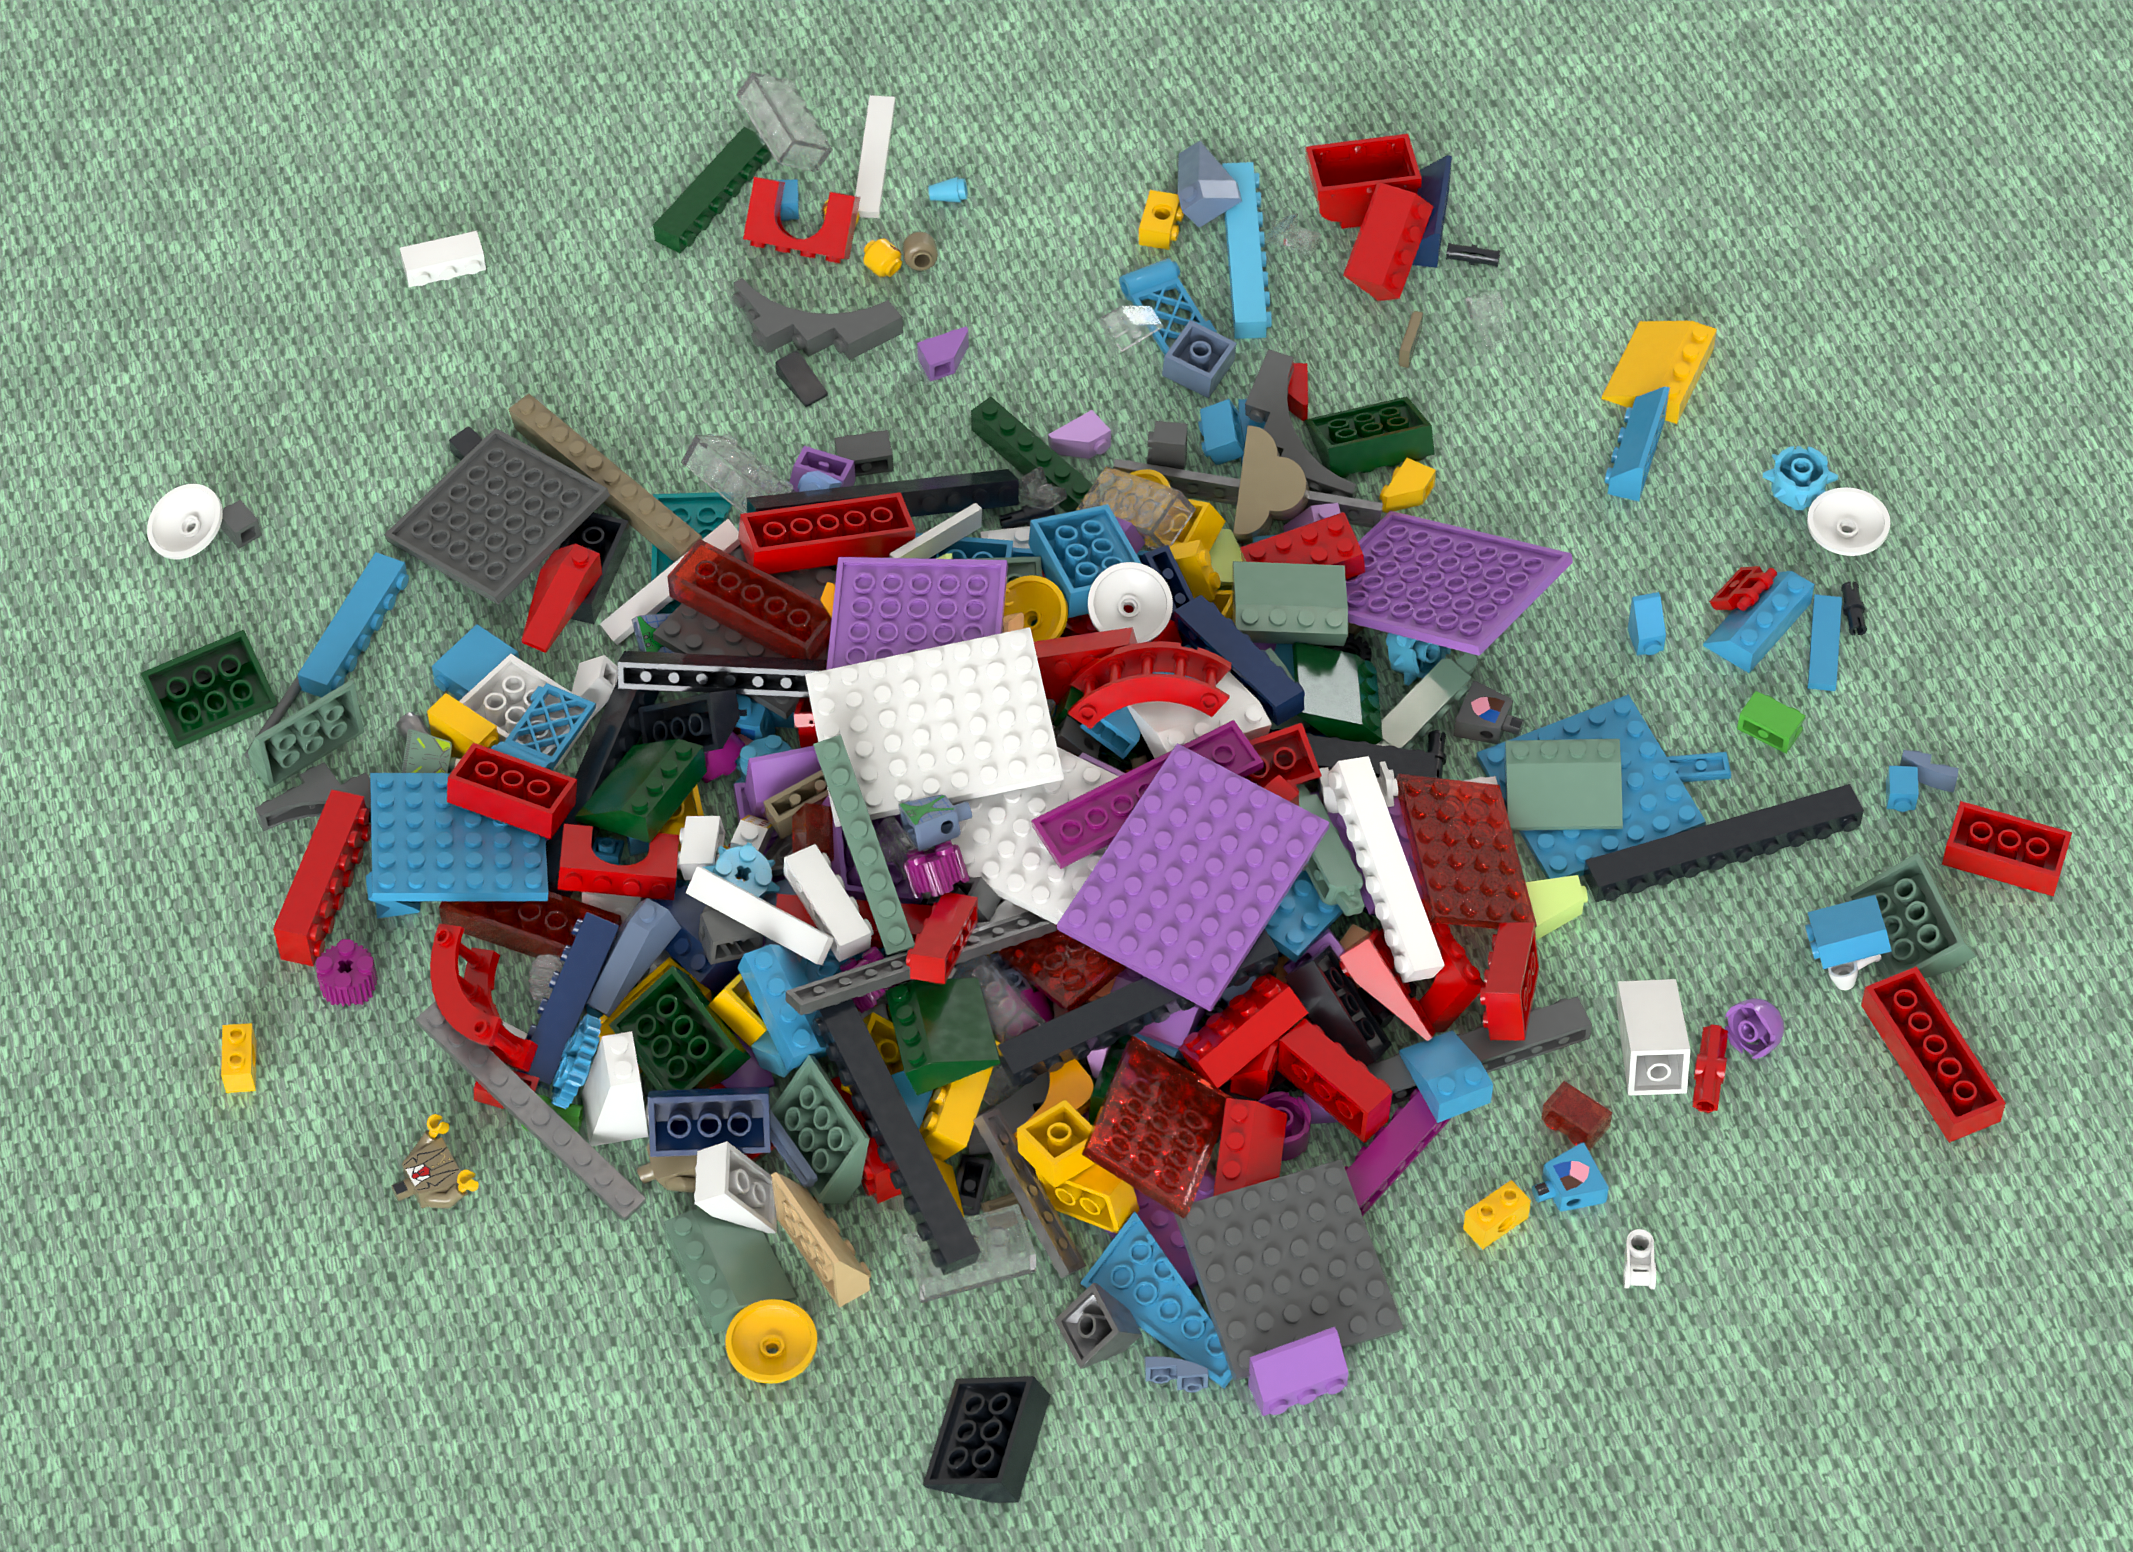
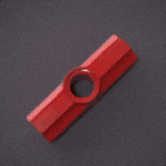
[1692,1024,1728,1113]

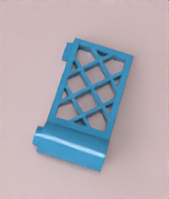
[1119,258,1217,355]
[491,683,596,771]

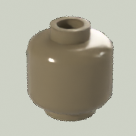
[902,232,938,271]

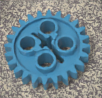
[551,1014,602,1109]

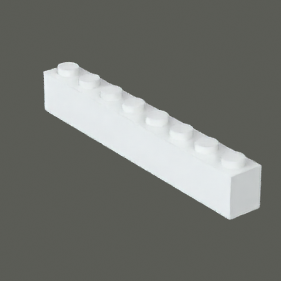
[1328,756,1445,983]

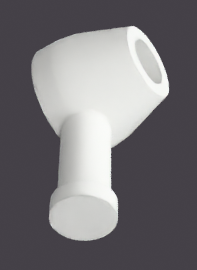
[1828,954,1881,990]

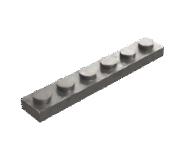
[973,1108,1086,1279]

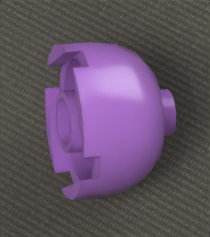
[1725,998,1785,1059]

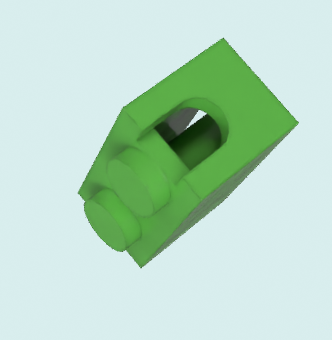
[1737,691,1806,754]

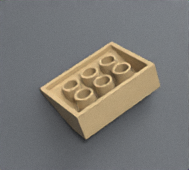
[771,1172,871,1307]

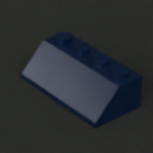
[1412,155,1452,268]
[650,885,742,994]
[648,1087,771,1157]

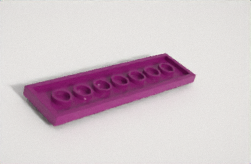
[1031,720,1263,869]

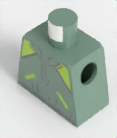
[401,729,461,773]

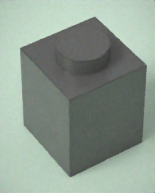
[220,500,262,549]

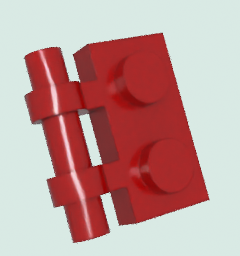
[1709,566,1777,611]

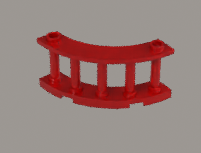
[1068,641,1231,729]
[430,924,538,1072]

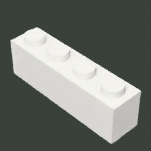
[784,844,873,962]

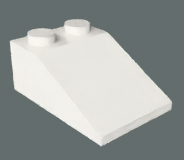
[694,1142,777,1233]

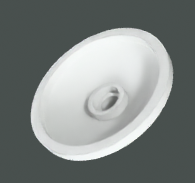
[147,484,223,559]
[1807,487,1890,556]
[1088,562,1173,643]

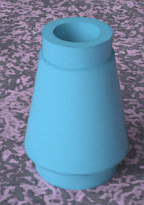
[929,177,968,202]

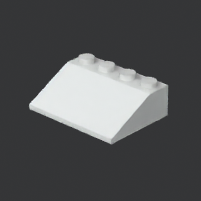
[459,654,596,771]
[1127,672,1272,758]

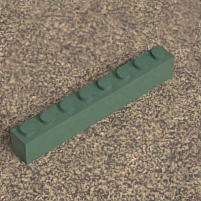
[813,735,915,958]

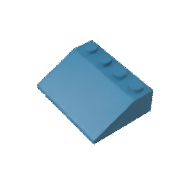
[1028,504,1142,618]

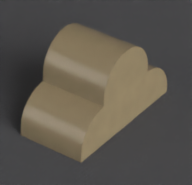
[1233,426,1309,544]

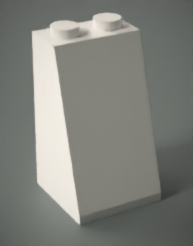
[1616,979,1690,1096]
[581,1031,649,1146]

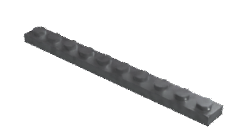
[1113,459,1383,528]
[786,911,1056,1015]
[416,1001,646,1222]

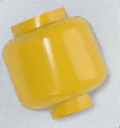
[863,238,902,277]

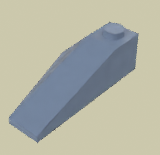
[1178,141,1242,228]
[587,898,681,1017]

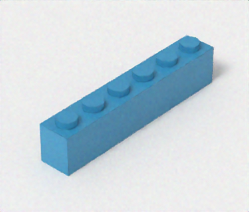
[297,552,409,698]

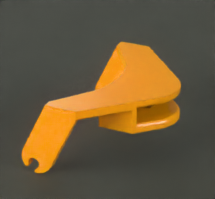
[1013,1059,1093,1142]

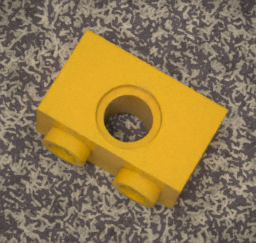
[1139,190,1184,250]
[221,1023,257,1093]
[1463,1180,1531,1250]

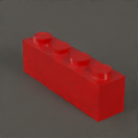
[906,893,978,984]

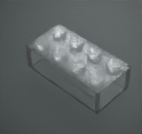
[736,72,833,172]
[681,434,796,514]
[1076,466,1196,549]
[902,1204,1036,1304]

